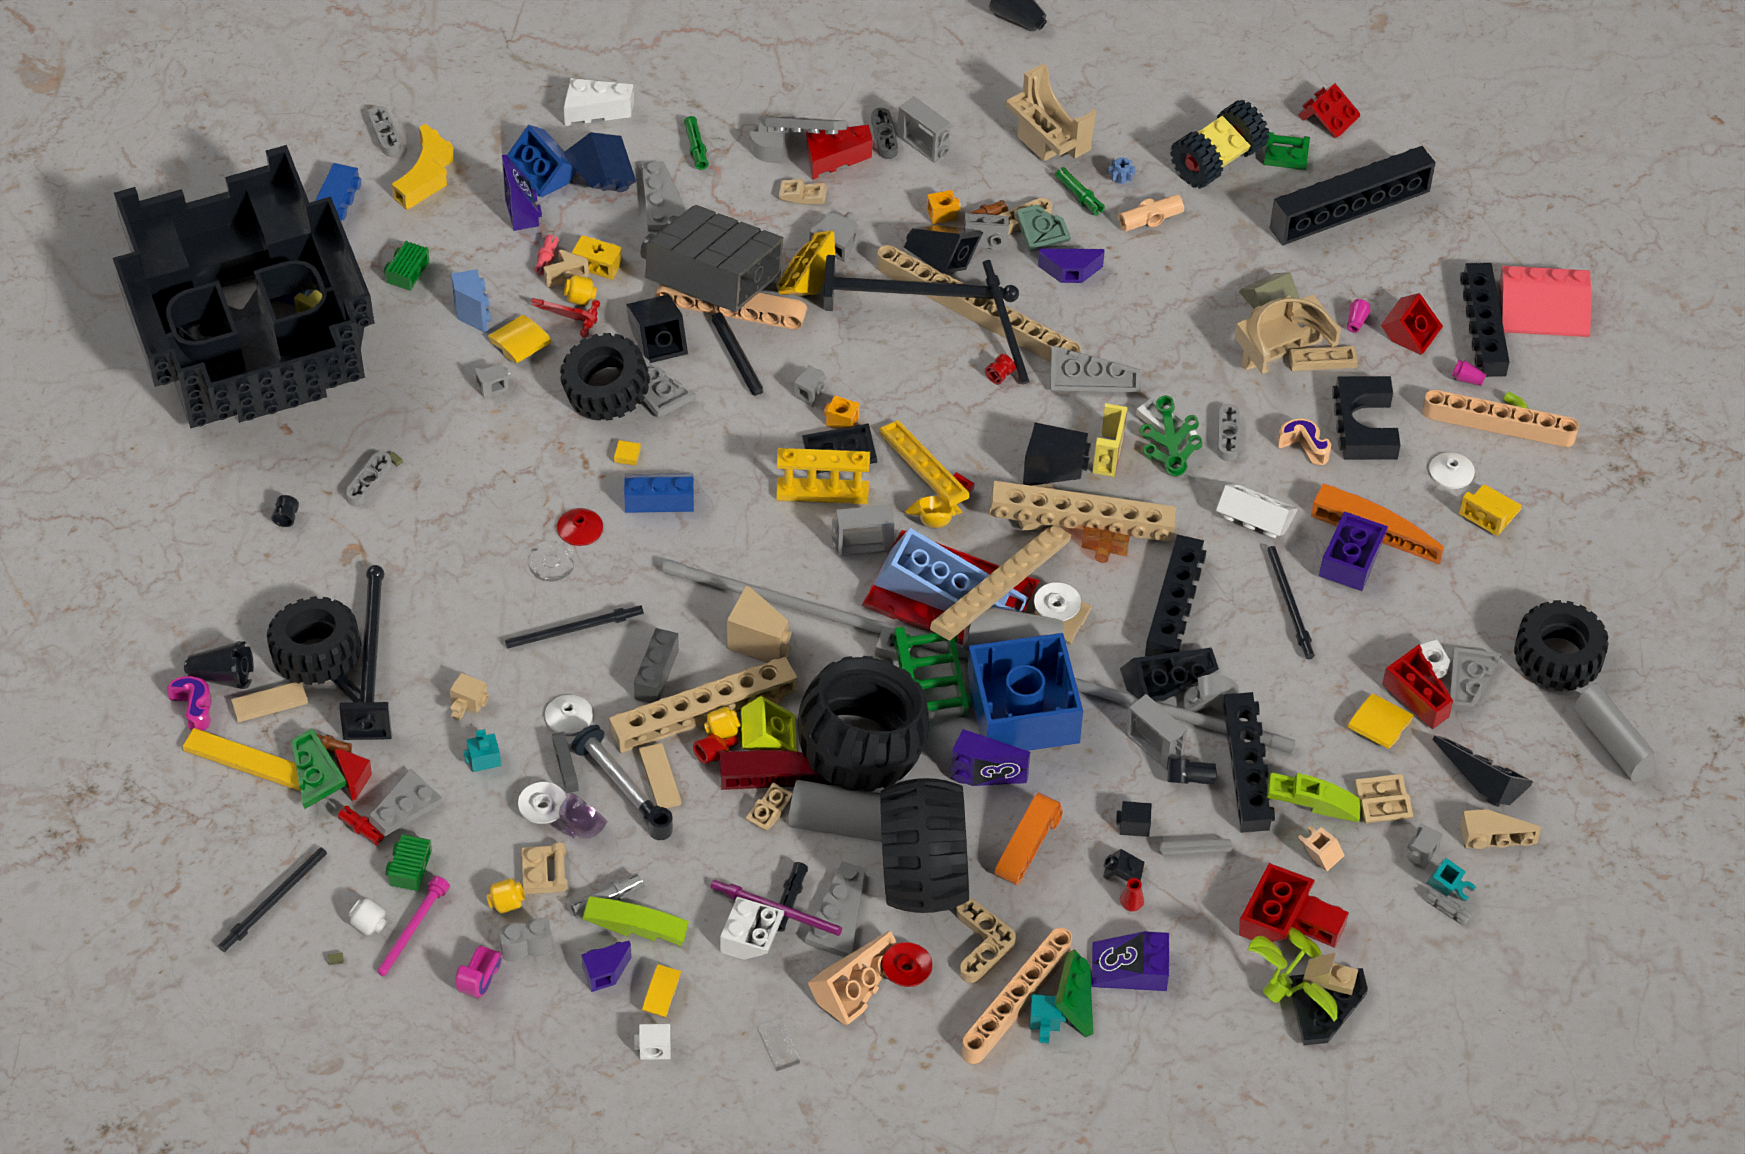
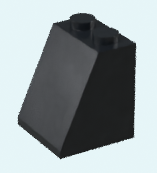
[904,225,983,274]
[626,294,688,363]
[1023,422,1091,486]

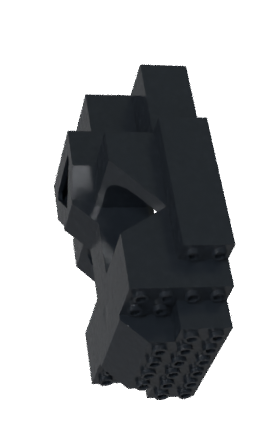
[113,145,375,429]

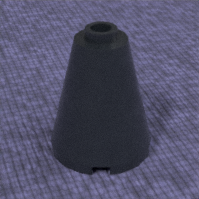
[989,0,1047,31]
[184,641,254,689]

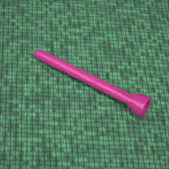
[378,876,450,976]

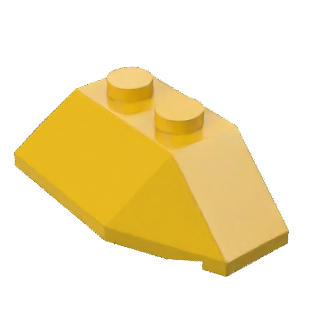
[776,230,836,296]

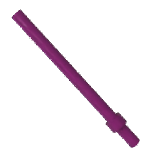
[711,880,842,936]

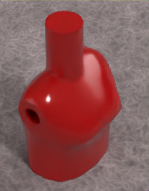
[693,734,738,764]

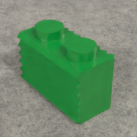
[384,240,430,291]
[385,834,432,891]

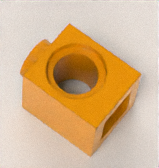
[926,190,961,225]
[824,395,860,429]

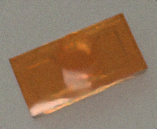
[1082,527,1130,563]

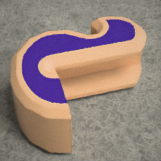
[1277,418,1331,465]

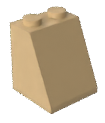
[727,586,791,662]

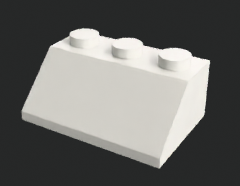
[1216,483,1298,538]

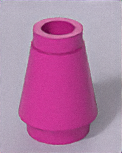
[1347,299,1371,333]
[1451,360,1486,386]

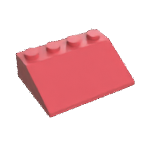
[1498,266,1591,337]

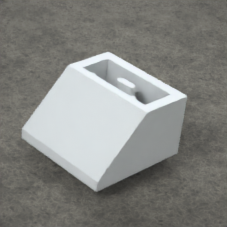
[720,897,784,960]

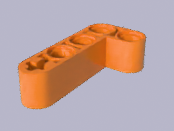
[995,792,1063,885]

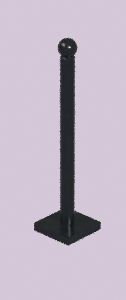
[824,255,1019,311]
[339,565,392,740]

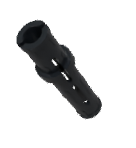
[777,862,808,932]

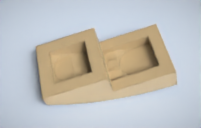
[779,179,827,204]

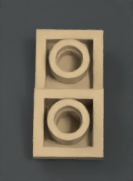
[746,783,793,831]

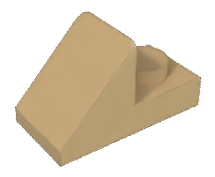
[544,250,589,288]
[1303,953,1358,995]

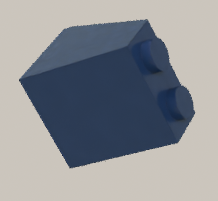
[563,132,636,192]

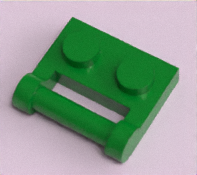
[1264,132,1310,170]

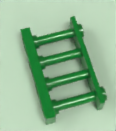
[893,627,971,717]

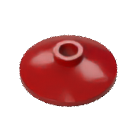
[557,508,603,546]
[882,942,933,987]

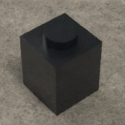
[1116,801,1152,837]

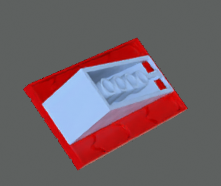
[861,528,1040,645]

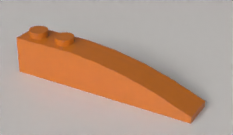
[1311,483,1444,564]

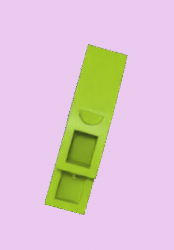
[1267,772,1361,822]

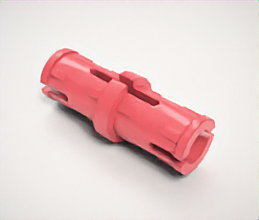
[534,234,559,276]

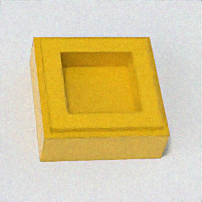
[614,440,641,466]

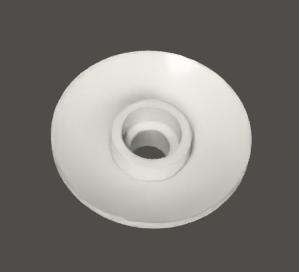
[1429,452,1475,489]
[1034,583,1081,621]
[545,695,593,735]
[518,782,567,824]

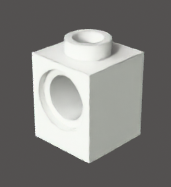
[1420,639,1450,678]
[634,1024,671,1060]

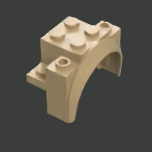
[1006,64,1096,161]
[1235,294,1341,374]

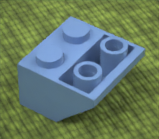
[451,269,491,332]

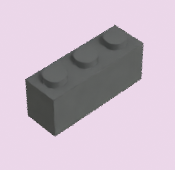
[634,628,679,703]

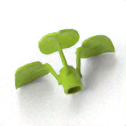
[1247,927,1337,1021]

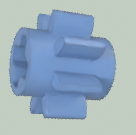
[1108,157,1135,184]

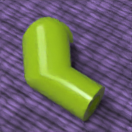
[1503,391,1529,409]

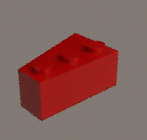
[806,125,873,180]
[1382,644,1453,730]

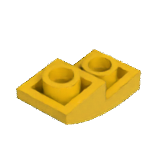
[642,964,682,1018]

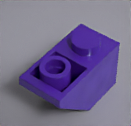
[581,940,632,992]

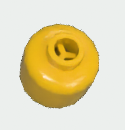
[563,275,597,306]
[704,706,741,740]
[487,878,525,914]

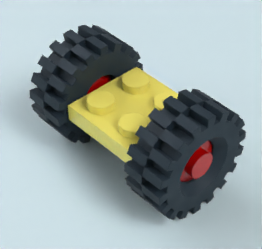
[1170,100,1270,189]

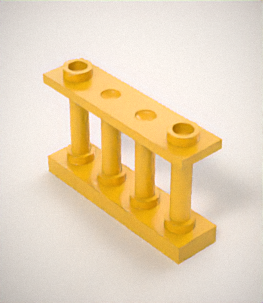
[777,448,870,504]

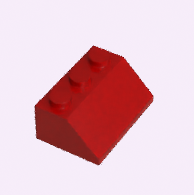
[1239,863,1315,942]

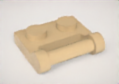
[522,843,568,894]

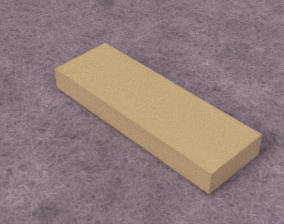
[1288,346,1358,371]
[231,682,308,723]
[639,743,681,808]

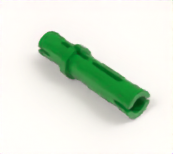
[684,116,709,170]
[1055,167,1105,216]

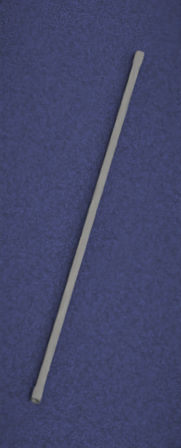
[662,559,1295,754]

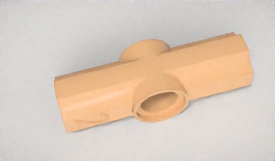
[1118,195,1184,231]

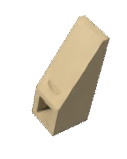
[1460,809,1541,849]

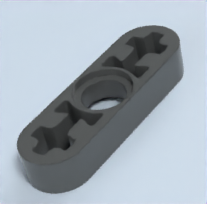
[871,108,898,159]
[552,731,579,793]

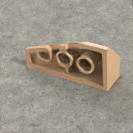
[807,931,897,1025]

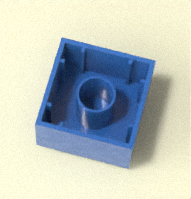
[967,633,1083,751]

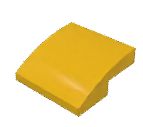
[488,315,552,363]
[1348,693,1414,749]

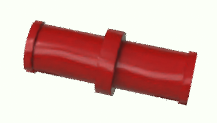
[338,805,385,845]

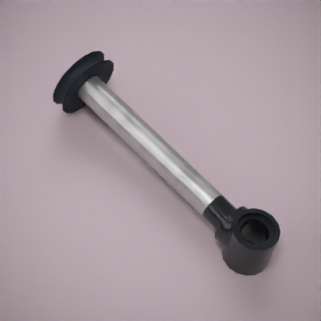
[571,724,673,840]

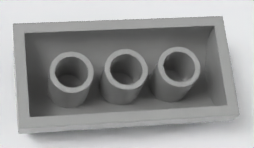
[962,607,1063,651]
[1574,683,1655,782]
[789,780,882,842]

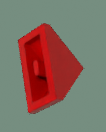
[335,749,372,801]

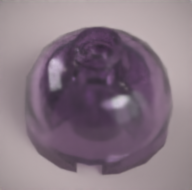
[559,793,608,839]

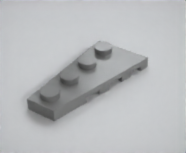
[616,356,696,418]

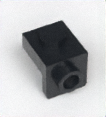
[1103,849,1145,881]

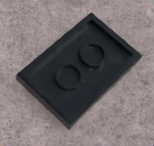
[802,423,877,474]

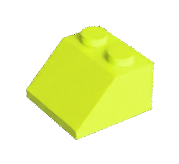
[741,696,797,752]

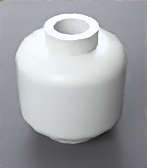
[348,898,387,936]

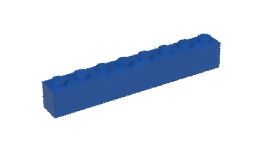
[275,163,362,305]

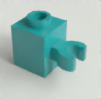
[463,729,501,772]
[1426,858,1476,902]
[1029,995,1066,1044]

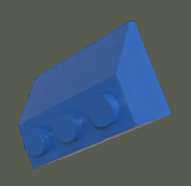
[507,124,577,197]
[624,473,694,513]

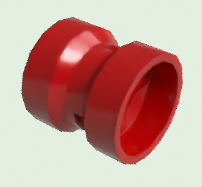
[985,353,1016,385]

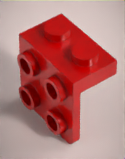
[1298,83,1360,138]

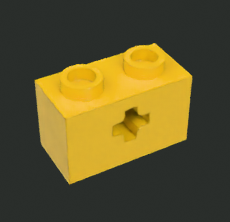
[572,235,623,280]

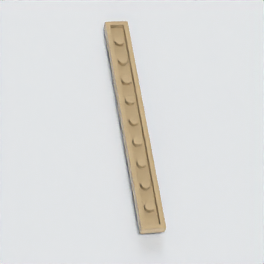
[930,525,1071,641]

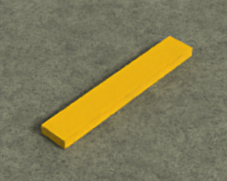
[879,420,969,507]
[183,728,301,791]

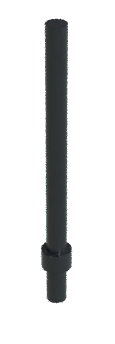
[982,260,1030,385]
[1267,546,1315,660]
[505,605,644,649]
[218,847,327,952]

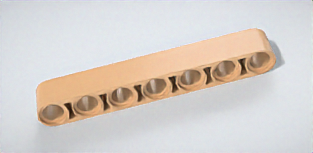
[655,283,808,330]
[1422,390,1579,447]
[962,928,1072,1064]

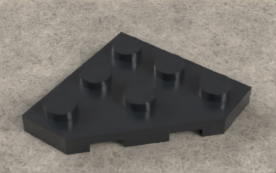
[1289,968,1368,1046]

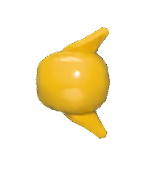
[905,496,962,529]

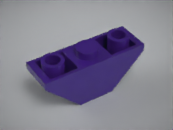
[1038,248,1105,283]

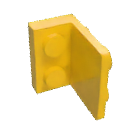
[1459,484,1522,536]

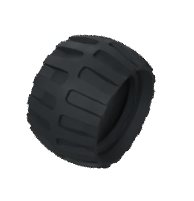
[797,656,929,791]
[880,778,969,913]

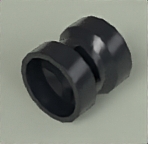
[271,495,299,527]

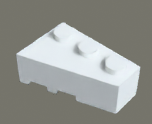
[564,78,634,126]

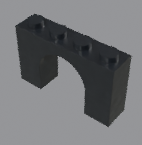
[1332,376,1401,460]

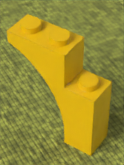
[392,123,454,210]

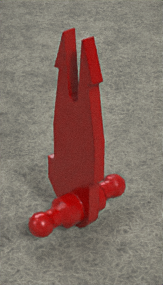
[530,298,600,338]

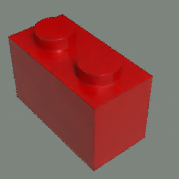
[1292,895,1349,948]

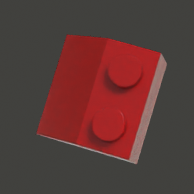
[1381,293,1443,355]

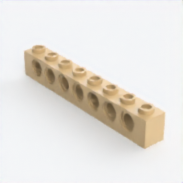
[989,481,1176,542]
[609,656,797,753]

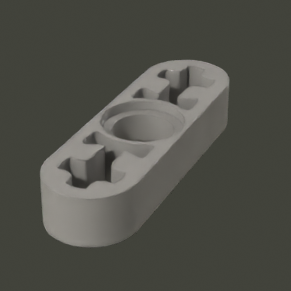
[369,106,401,156]
[1217,404,1240,461]
[346,452,392,506]

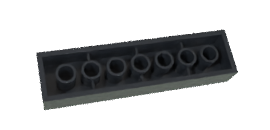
[1269,146,1436,246]

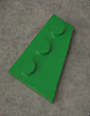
[291,728,347,809]
[1055,949,1094,1037]

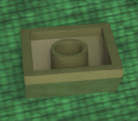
[1239,272,1299,309]

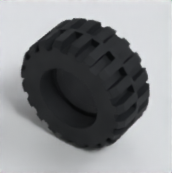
[560,333,650,421]
[266,596,362,685]
[1514,600,1609,691]

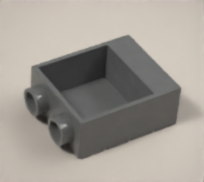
[640,205,784,312]

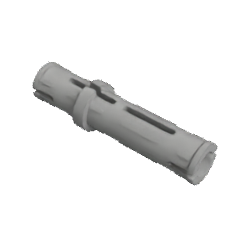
[570,873,644,918]

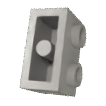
[963,213,1009,250]

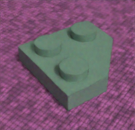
[1015,204,1071,252]

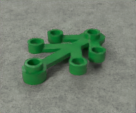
[1140,395,1202,477]

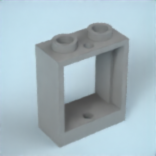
[898,96,950,163]
[832,505,895,557]
[1126,694,1187,770]

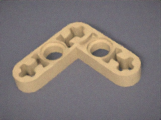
[956,898,1016,983]

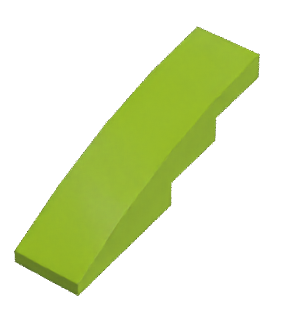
[582,896,689,946]

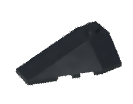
[1120,647,1219,702]
[1432,735,1533,807]

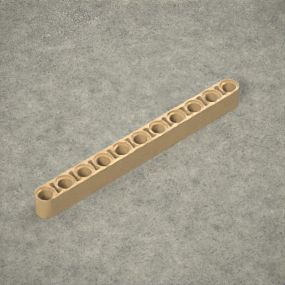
[877,245,1081,362]

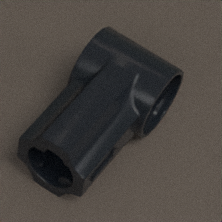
[1167,758,1217,784]

